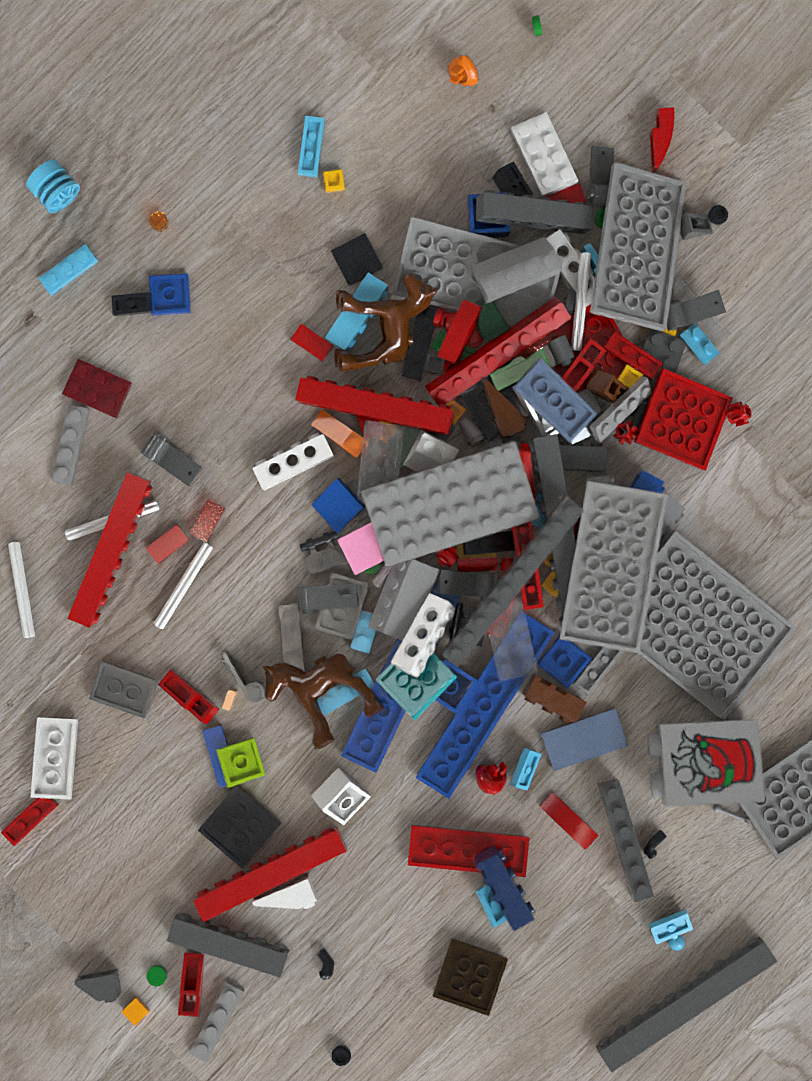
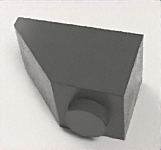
[74,969,122,1003]

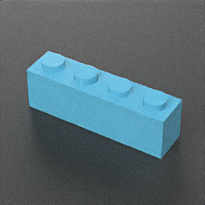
[325,272,389,351]

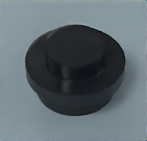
[708,205,728,225]
[331,1045,351,1066]

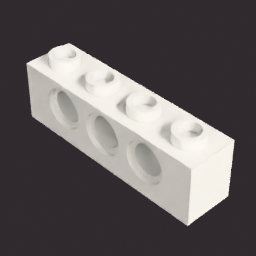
[546,229,595,307]
[252,433,334,491]
[391,593,455,678]

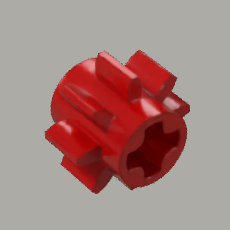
[727,401,752,427]
[613,420,638,445]
[435,546,459,568]

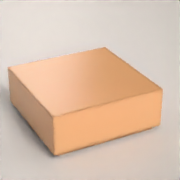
[222,688,238,711]

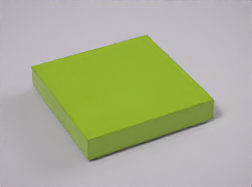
[216,737,265,788]

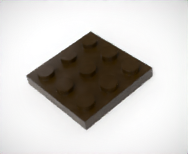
[432,938,508,1016]

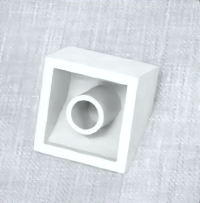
[403,430,459,472]
[311,767,371,825]

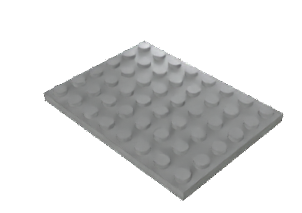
[638,530,796,721]

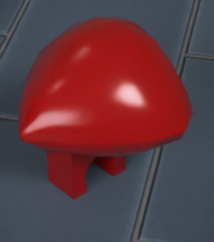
[475,762,507,795]

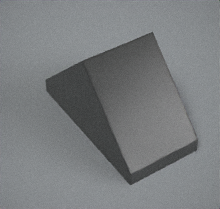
[680,213,713,240]

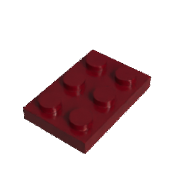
[62,359,133,419]

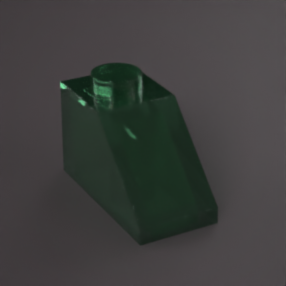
[477,300,509,342]

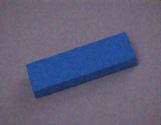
[202,725,228,788]

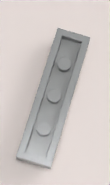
[590,376,652,442]
[52,405,89,485]
[189,981,244,1063]

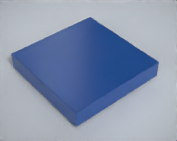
[149,273,191,316]
[312,478,365,534]
[537,635,592,689]

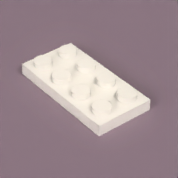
[511,112,578,198]
[30,717,78,799]

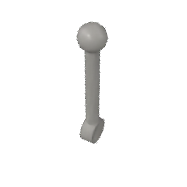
[713,805,752,824]

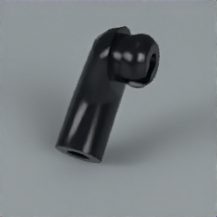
[644,830,667,859]
[317,948,335,980]

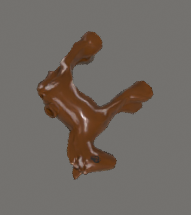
[334,273,438,371]
[263,654,385,750]

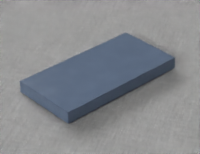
[512,358,597,443]
[541,708,628,771]

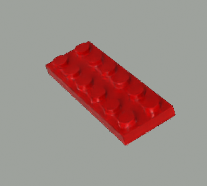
[408,825,530,877]

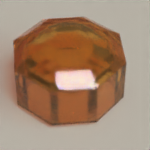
[149,211,169,232]

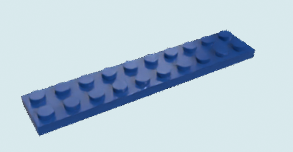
[341,582,460,773]
[416,611,555,799]

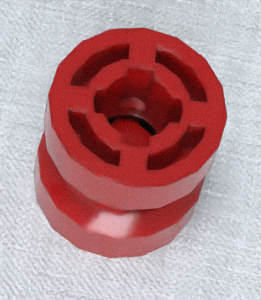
[433,307,456,331]

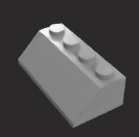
[471,237,562,304]
[368,559,440,641]

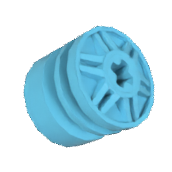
[26,159,80,213]

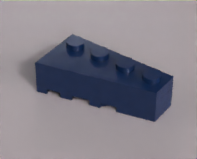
[474,845,535,931]

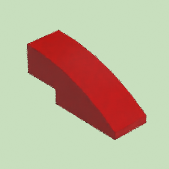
[649,107,675,173]
[438,299,482,364]
[561,338,607,392]
[158,669,219,724]
[539,791,599,850]
[178,953,204,1017]

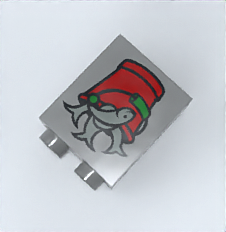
[647,720,765,806]

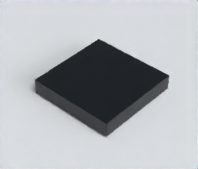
[331,233,383,286]

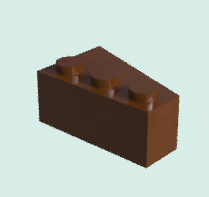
[522,673,587,724]

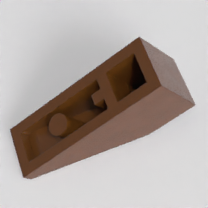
[586,370,638,416]
[482,380,527,439]

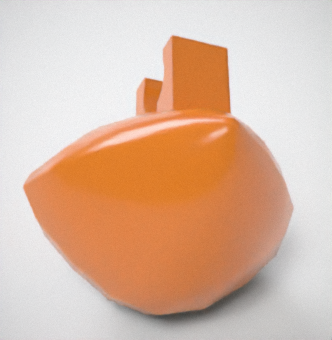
[447,55,479,86]

